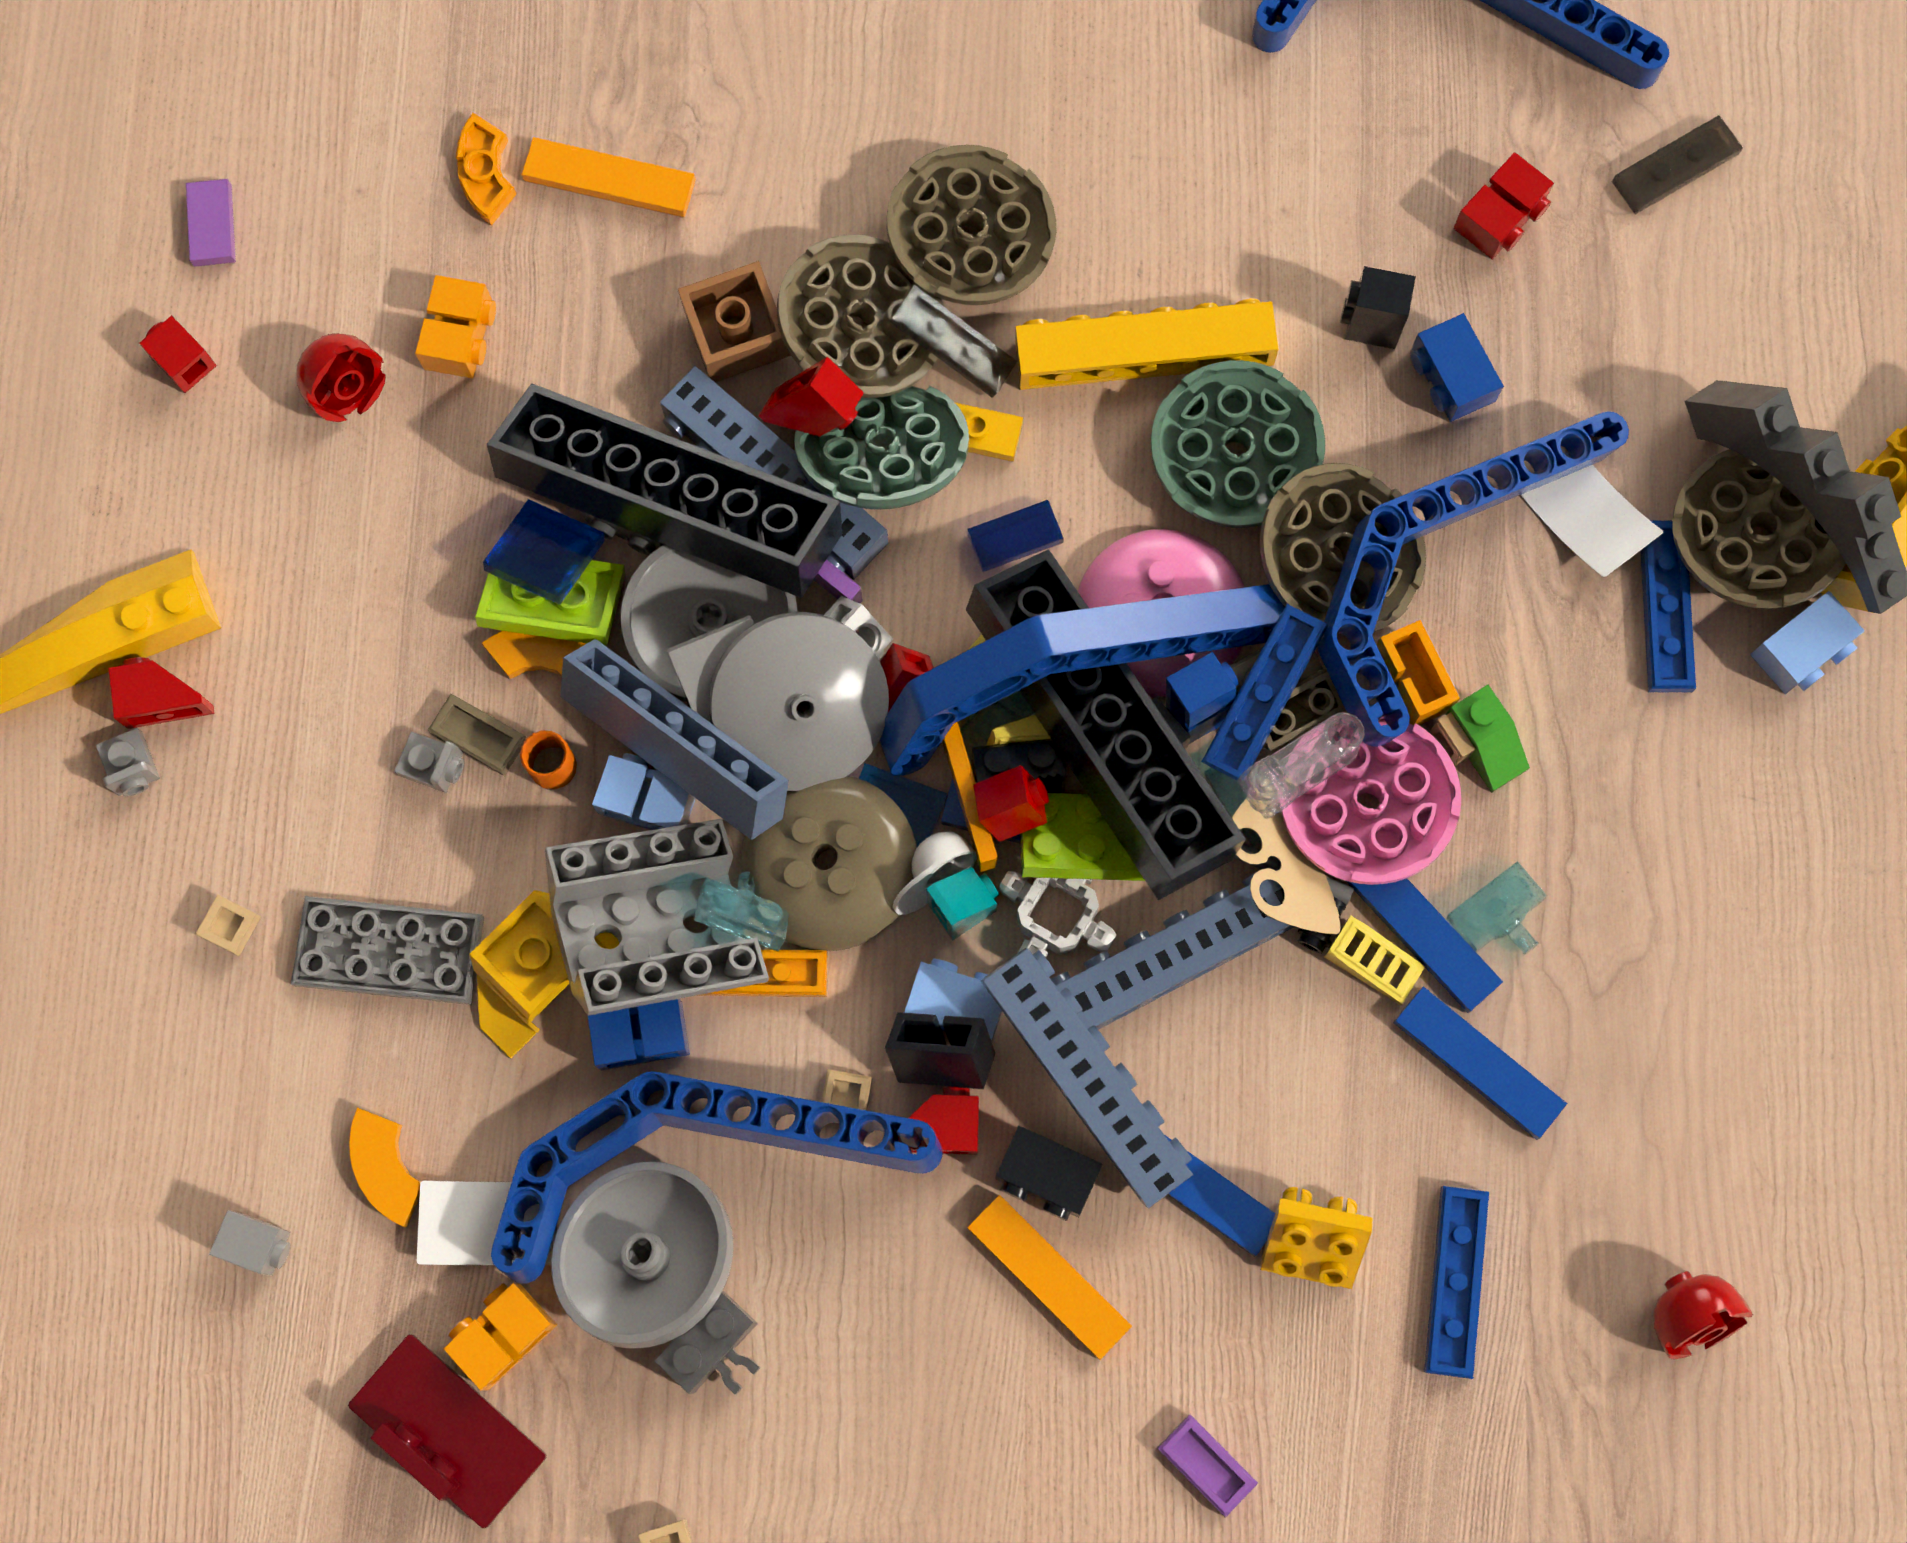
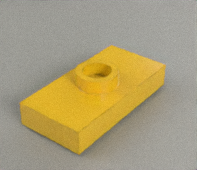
[955,402,1023,462]

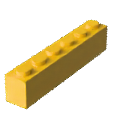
[1015,299,1279,390]

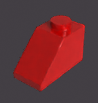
[758,356,864,437]
[108,657,215,729]
[898,1087,979,1155]

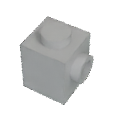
[209,1210,291,1276]

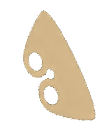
[1232,779,1341,934]

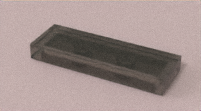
[1612,115,1743,215]
[889,284,1017,398]

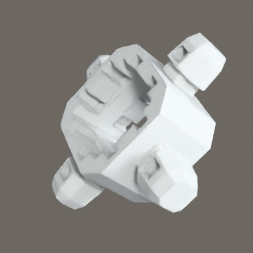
[999,871,1117,957]

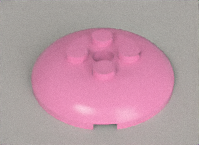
[1078,529,1245,698]
[1280,713,1461,885]

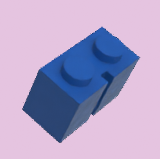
[1410,313,1504,422]
[1166,652,1239,744]
[587,999,690,1071]

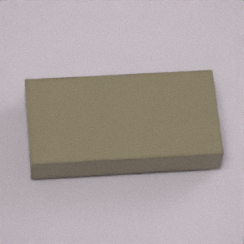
[428,694,527,776]

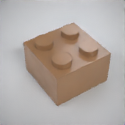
[678,261,791,382]

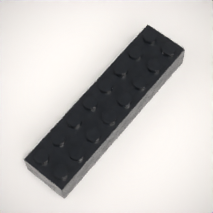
[487,383,843,598]
[966,549,1246,901]

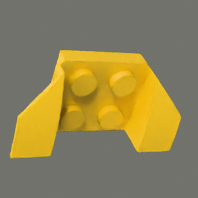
[469,890,619,1059]

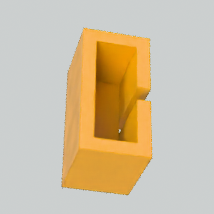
[415,275,496,379]
[1376,620,1460,725]
[443,1283,558,1391]

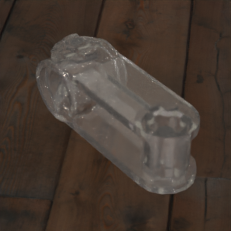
[1237,713,1365,819]

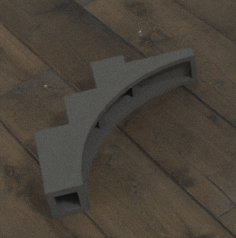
[1685,380,1907,614]

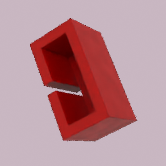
[1453,152,1554,260]

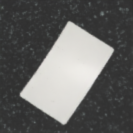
[1521,452,1663,577]
[417,1181,556,1265]

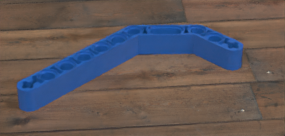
[1252,0,1669,89]
[1317,411,1629,747]
[879,584,1285,776]
[491,1072,943,1284]

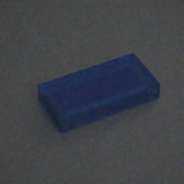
[967,500,1064,572]

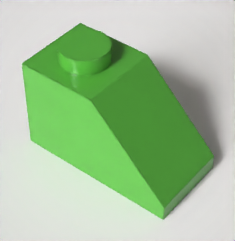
[1446,684,1530,793]

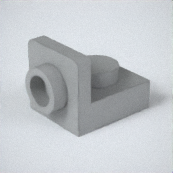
[96,728,160,796]
[394,732,464,793]

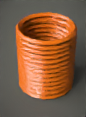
[520,730,577,790]

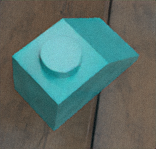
[926,867,999,941]

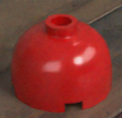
[296,333,386,422]
[1653,1271,1753,1360]

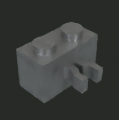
[655,1291,761,1395]

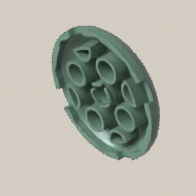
[1151,360,1325,528]
[795,386,969,510]

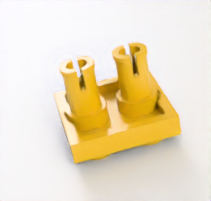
[1261,1187,1373,1289]

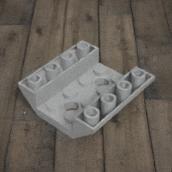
[545,819,769,1016]

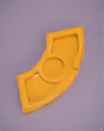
[456,112,516,226]
[482,631,587,679]
[349,1108,421,1228]

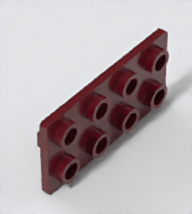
[348,1335,547,1529]

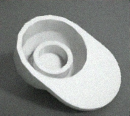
[893,832,977,915]

